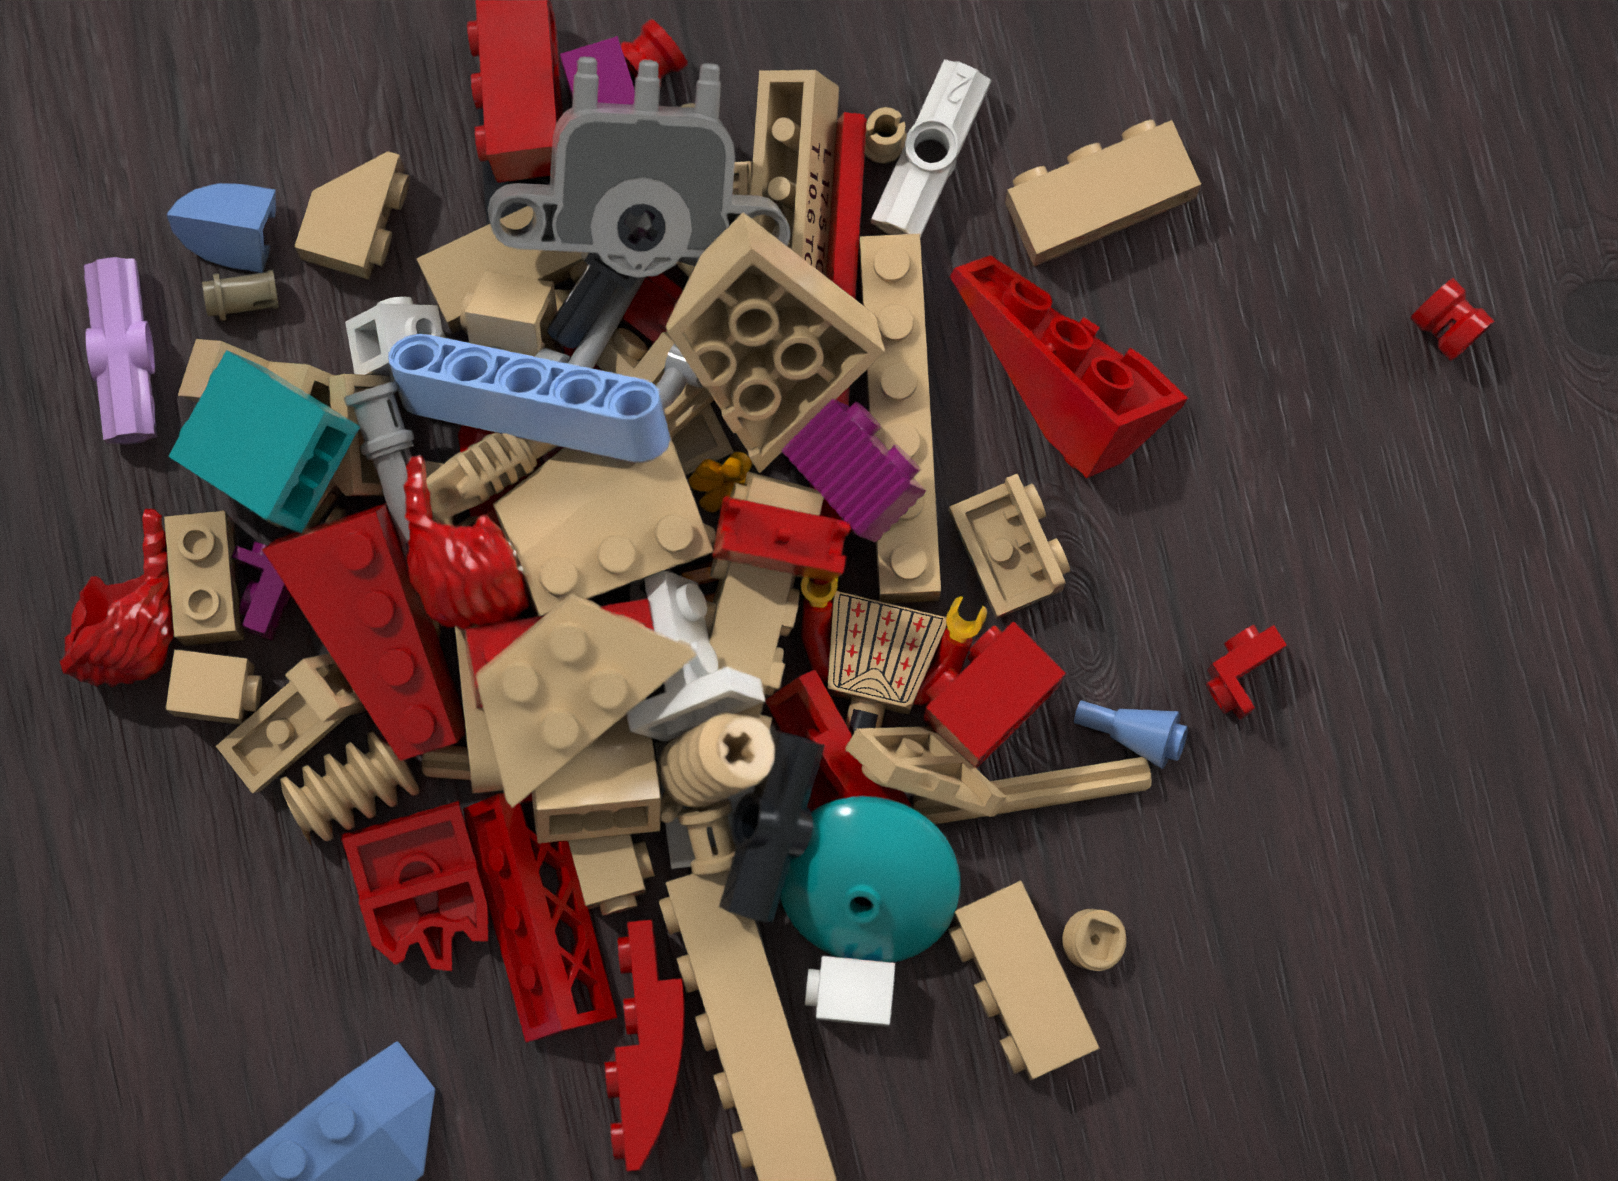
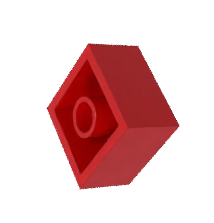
[923,621,1066,769]

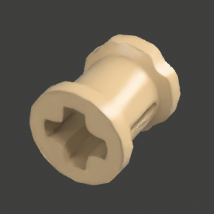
[677,799,736,875]

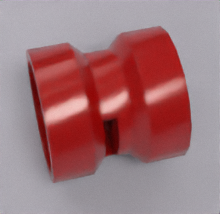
[1410,278,1495,362]

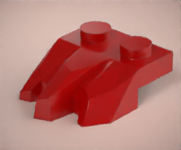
[342,801,488,971]

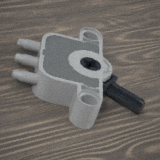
[488,57,790,349]

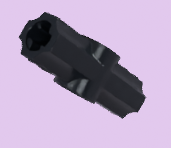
[719,730,825,923]

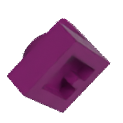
[231,542,291,641]

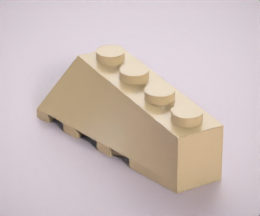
[704,472,823,730]

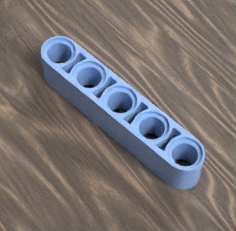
[388,334,671,462]

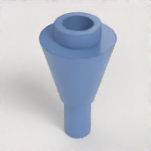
[1074,700,1188,769]

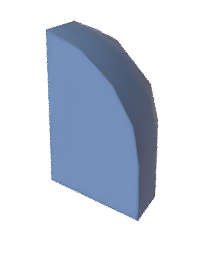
[166,184,276,273]

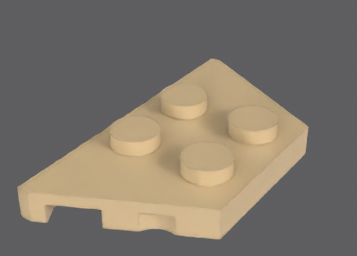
[476,594,696,807]

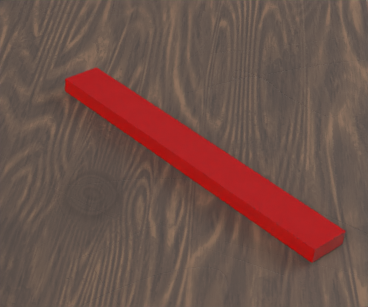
[809,112,867,585]

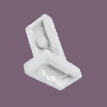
[627,570,765,742]

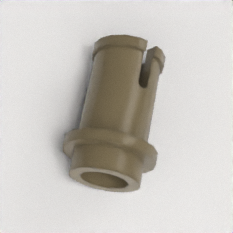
[202,270,279,321]

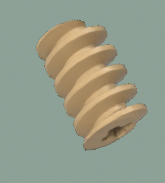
[658,713,774,808]
[281,731,419,845]

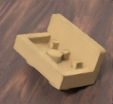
[949,474,1070,619]

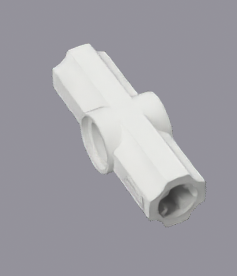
[871,59,991,238]

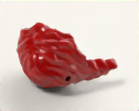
[403,456,530,630]
[60,508,174,687]

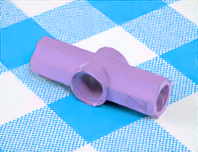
[84,257,157,444]

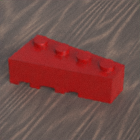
[262,503,466,761]

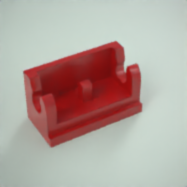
[712,496,850,582]

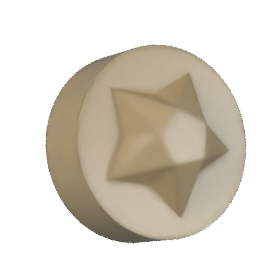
[1062,909,1126,971]

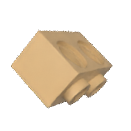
[164,511,244,646]

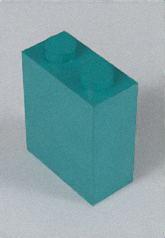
[168,350,360,533]

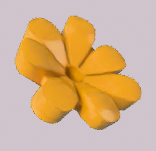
[689,452,753,513]

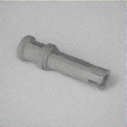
[344,381,415,569]

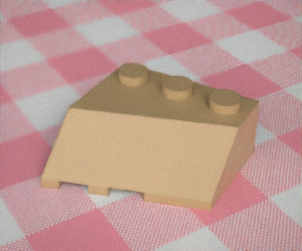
[666,213,885,473]
[493,437,713,617]

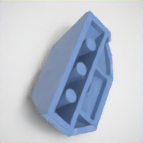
[220,1041,436,1181]

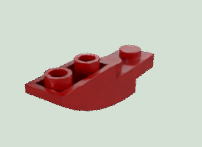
[765,670,913,812]
[605,920,685,1171]

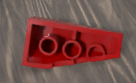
[950,255,1188,478]

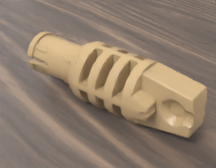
[427,432,557,521]

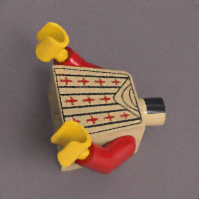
[801,576,987,736]

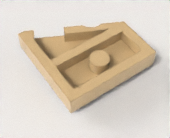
[845,726,1006,816]

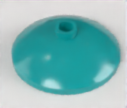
[780,796,960,963]

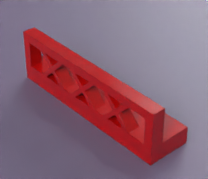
[463,792,617,1043]

